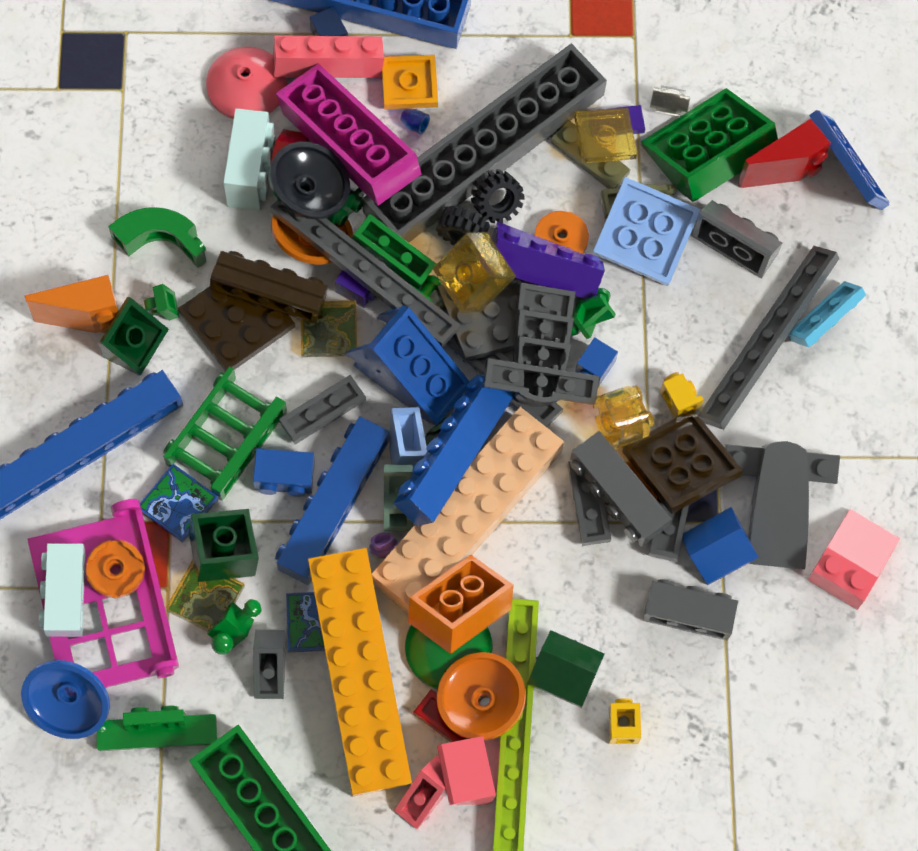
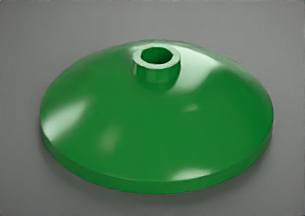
[405,625,493,689]

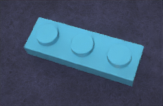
[788,281,866,348]

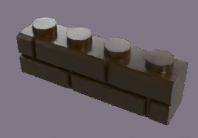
[210,251,328,324]

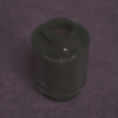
[650,85,690,117]

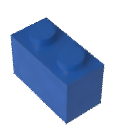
[253,449,315,497]

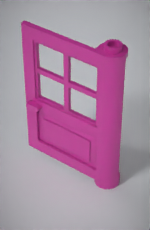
[27,499,179,690]

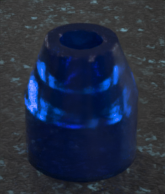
[400,109,430,134]

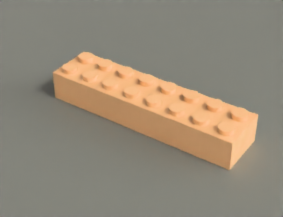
[372,407,564,614]

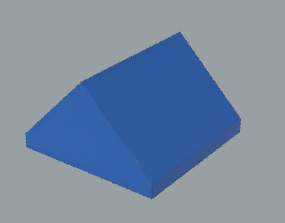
[682,507,759,585]

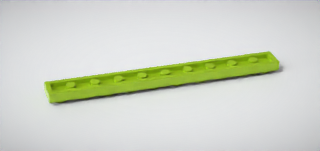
[493,599,539,851]

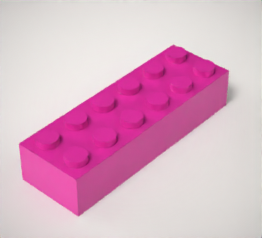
[276,63,422,206]

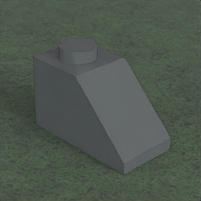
[253,629,285,699]

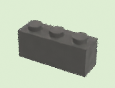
[643,579,738,641]

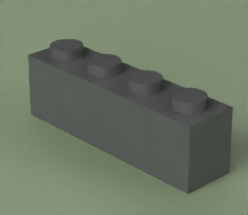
[570,431,672,547]

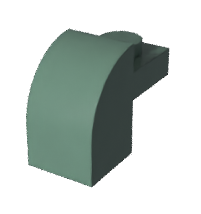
[384,465,413,531]

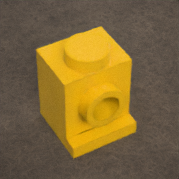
[660,372,704,419]
[608,698,642,744]

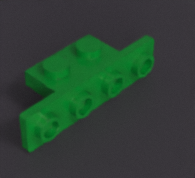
[97,705,217,751]

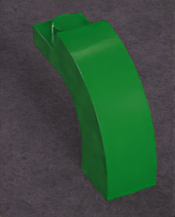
[108,207,206,268]

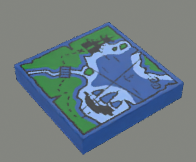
[140,464,219,543]
[286,592,325,653]

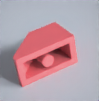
[394,755,447,829]

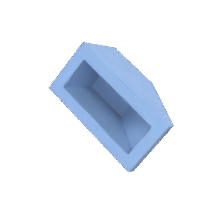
[389,407,427,467]

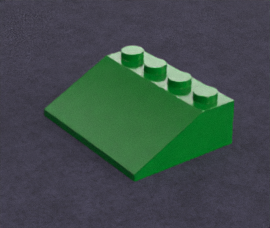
[640,88,778,202]

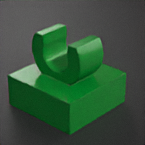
[144,284,179,321]

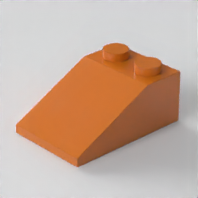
[24,275,119,333]

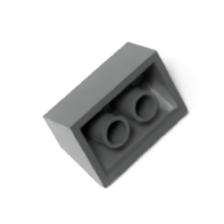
[692,200,783,279]

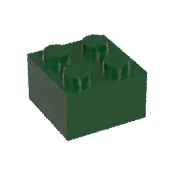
[188,509,259,582]

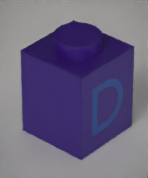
[335,270,376,308]

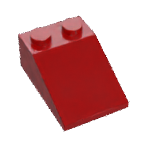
[738,119,831,188]

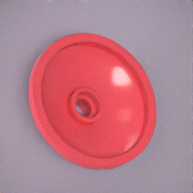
[206,47,287,119]

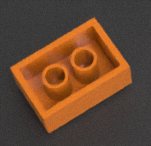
[408,555,514,654]

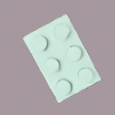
[224,108,275,210]

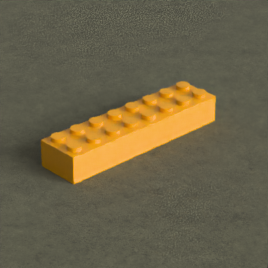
[308,548,412,797]

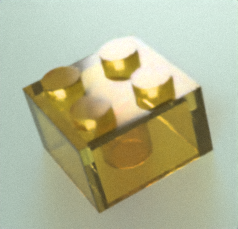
[433,232,516,313]

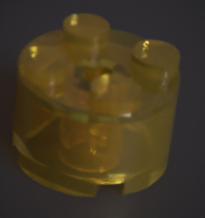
[593,385,654,450]

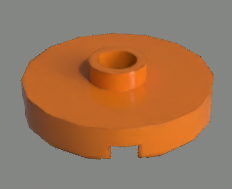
[534,211,589,254]
[86,540,145,599]

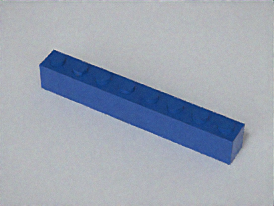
[0,370,183,520]

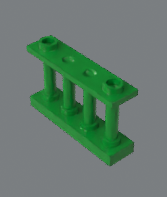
[163,366,287,501]

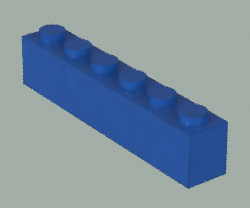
[393,375,514,526]
[275,416,390,586]

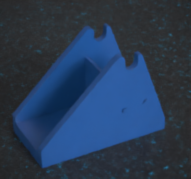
[345,306,469,425]

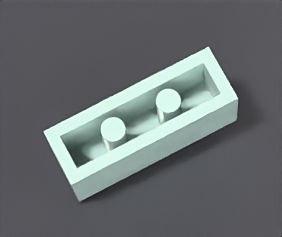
[39,544,85,637]

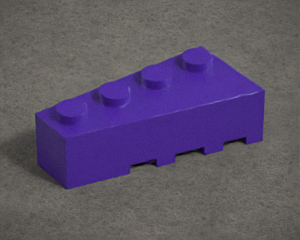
[487,221,605,299]

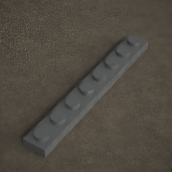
[270,200,460,347]
[698,246,839,430]

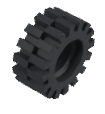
[471,169,525,223]
[436,205,490,250]

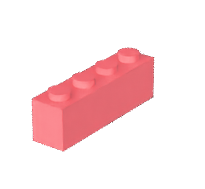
[273,36,384,78]

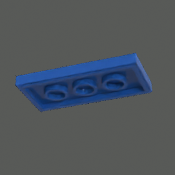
[809,110,890,210]

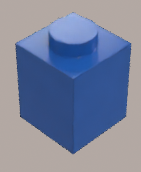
[575,337,618,387]

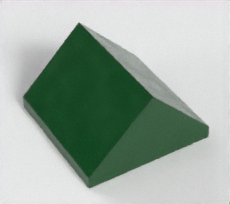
[98,297,169,375]
[527,630,605,708]

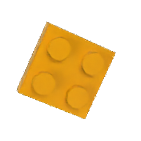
[382,55,438,110]

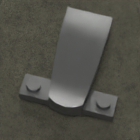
[482,283,599,407]
[725,441,840,569]

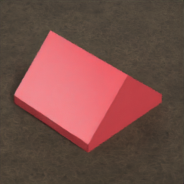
[437,736,496,805]

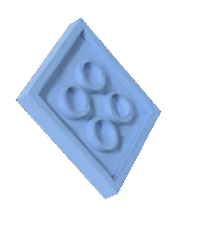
[592,177,701,286]

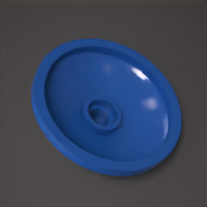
[21,660,110,739]

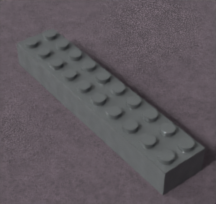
[362,43,607,243]

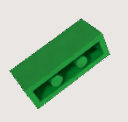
[352,214,437,289]

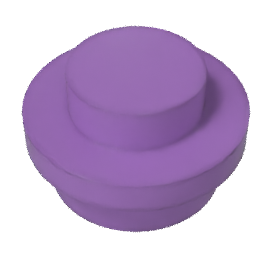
[369,532,398,558]

